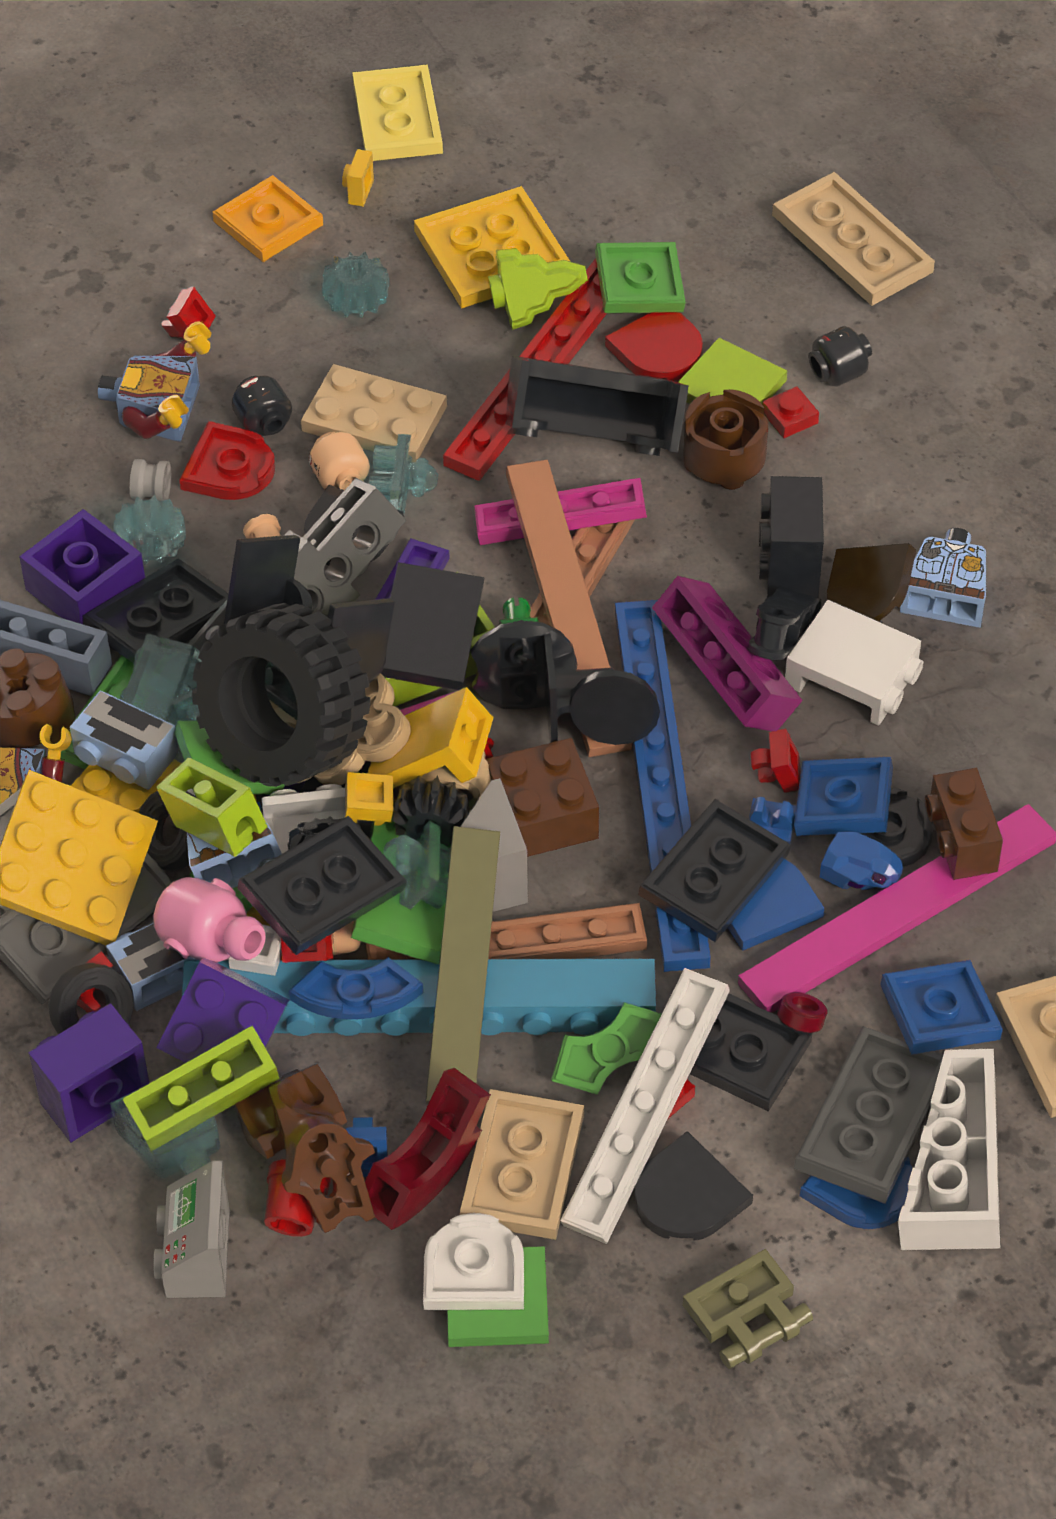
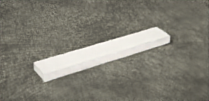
[560,968,730,1244]

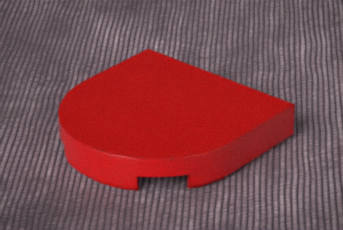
[605,312,703,381]
[179,421,275,500]

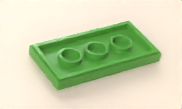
[351,815,451,965]

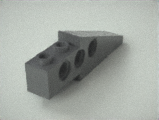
[175,478,407,674]

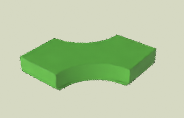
[551,1002,662,1094]

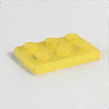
[352,65,443,161]

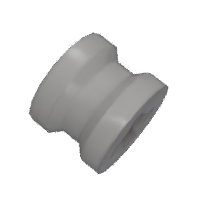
[130,458,171,503]

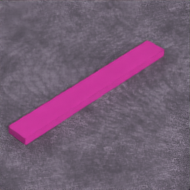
[738,804,1056,1013]

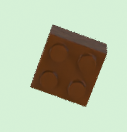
[486,738,599,857]

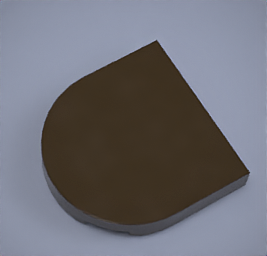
[827,543,916,623]

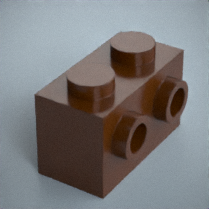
[925,768,1003,880]

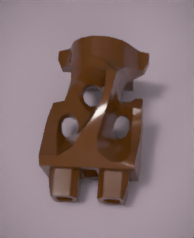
[234,1064,375,1233]

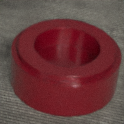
[778,992,828,1033]

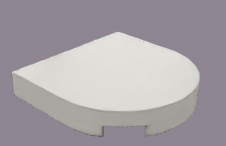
[423,1213,524,1310]

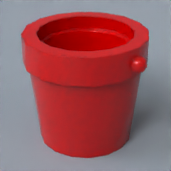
[264,1159,331,1237]

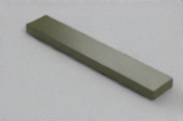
[425,826,500,1105]

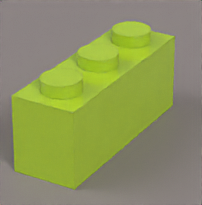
[123,1025,280,1152]

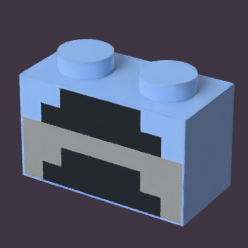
[70,690,179,790]
[106,923,199,1011]

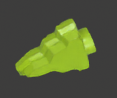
[488,248,588,330]

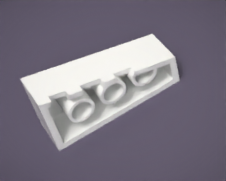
[898,1049,1000,1250]

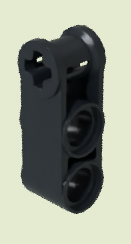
[747,586,822,660]

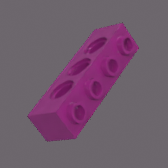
[652,575,803,731]

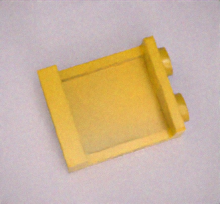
[367,687,494,803]

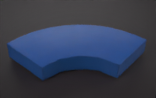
[288,957,424,1019]

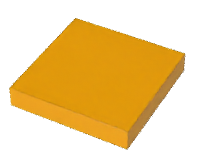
[212,175,323,262]

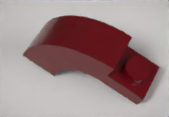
[365,1068,491,1230]

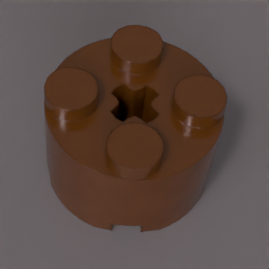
[683,389,768,490]
[0,648,76,748]

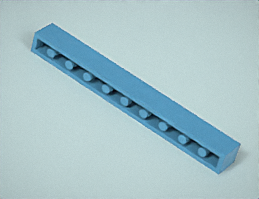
[182,959,656,1036]

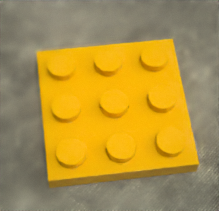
[414,186,571,309]
[0,770,158,946]

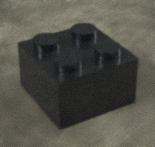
[759,476,824,598]

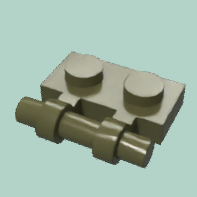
[682,1248,813,1369]

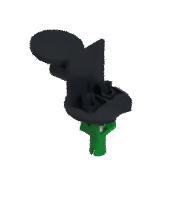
[471,597,660,745]

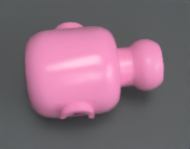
[153,877,265,963]

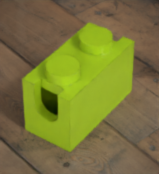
[156,757,268,857]

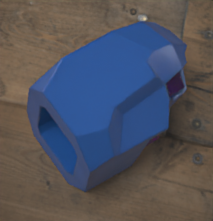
[820,832,903,890]

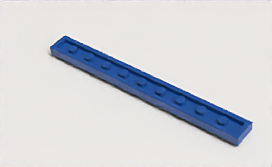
[615,600,711,972]

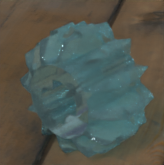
[322,251,390,318]
[113,495,186,565]

